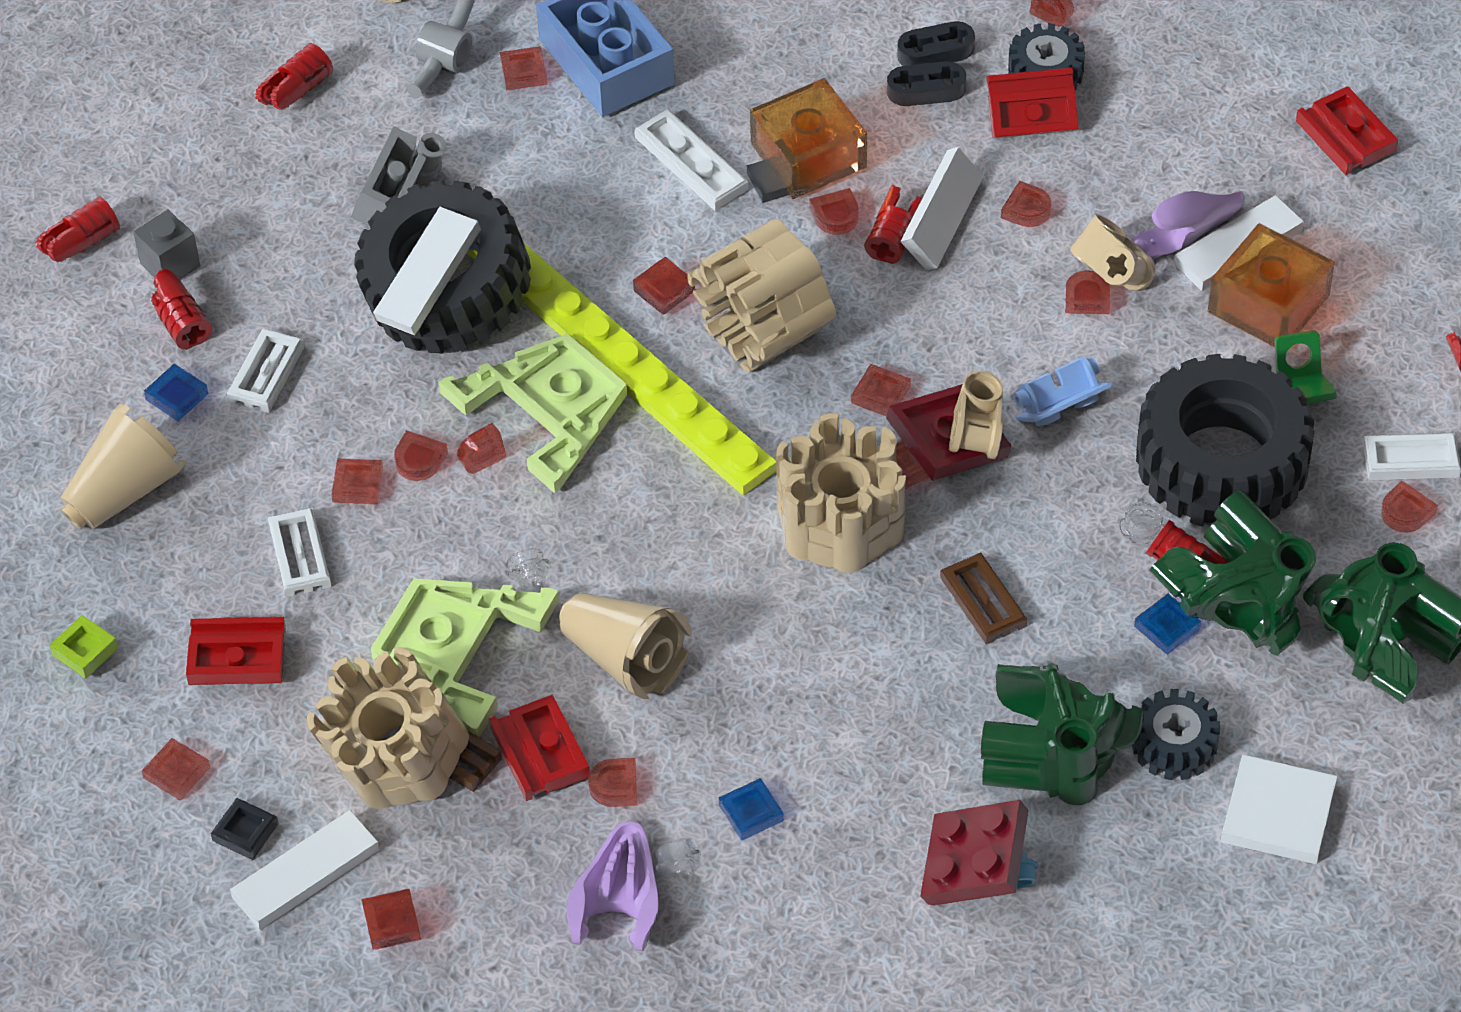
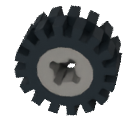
[1008,23,1085,90]
[1132,689,1220,780]

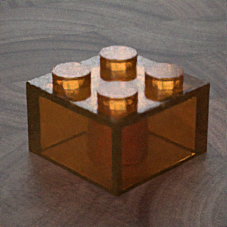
[750,78,867,200]
[1208,223,1335,347]

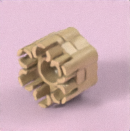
[688,218,836,373]
[776,413,906,573]
[307,647,469,809]

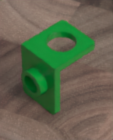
[1274,330,1337,405]

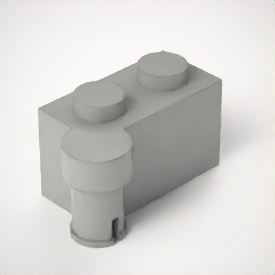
[351,126,446,226]

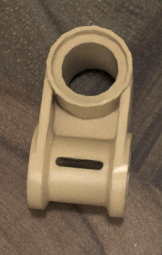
[1070,213,1156,291]
[949,371,1003,459]

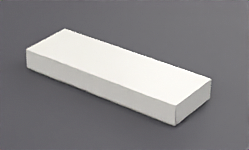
[635,109,749,211]
[900,147,984,270]
[1174,195,1304,291]
[373,207,481,335]
[230,810,379,930]

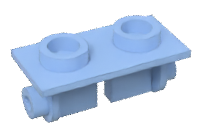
[1013,356,1112,426]

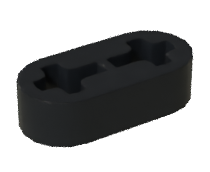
[897,21,975,66]
[887,61,966,106]

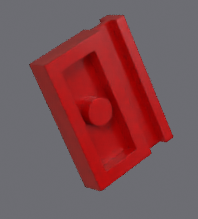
[986,67,1079,138]
[1296,86,1398,175]
[186,617,286,685]
[489,694,591,802]

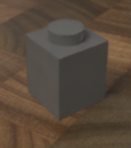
[133,209,201,280]

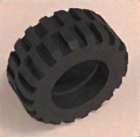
[354,180,531,354]
[1136,354,1315,527]

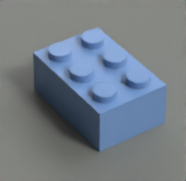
[536,0,675,118]

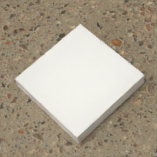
[1221,754,1337,864]

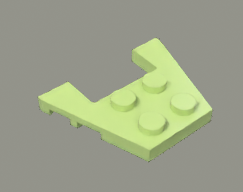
[439,334,627,493]
[371,578,559,738]

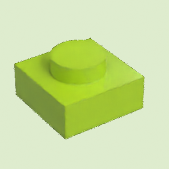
[49,615,118,679]

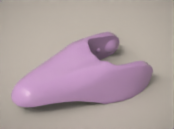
[1132,191,1245,259]
[567,821,658,951]

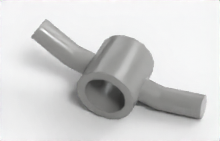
[407,0,475,98]

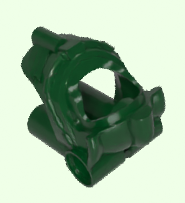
[1149,489,1316,656]
[1303,542,1461,704]
[981,663,1144,805]

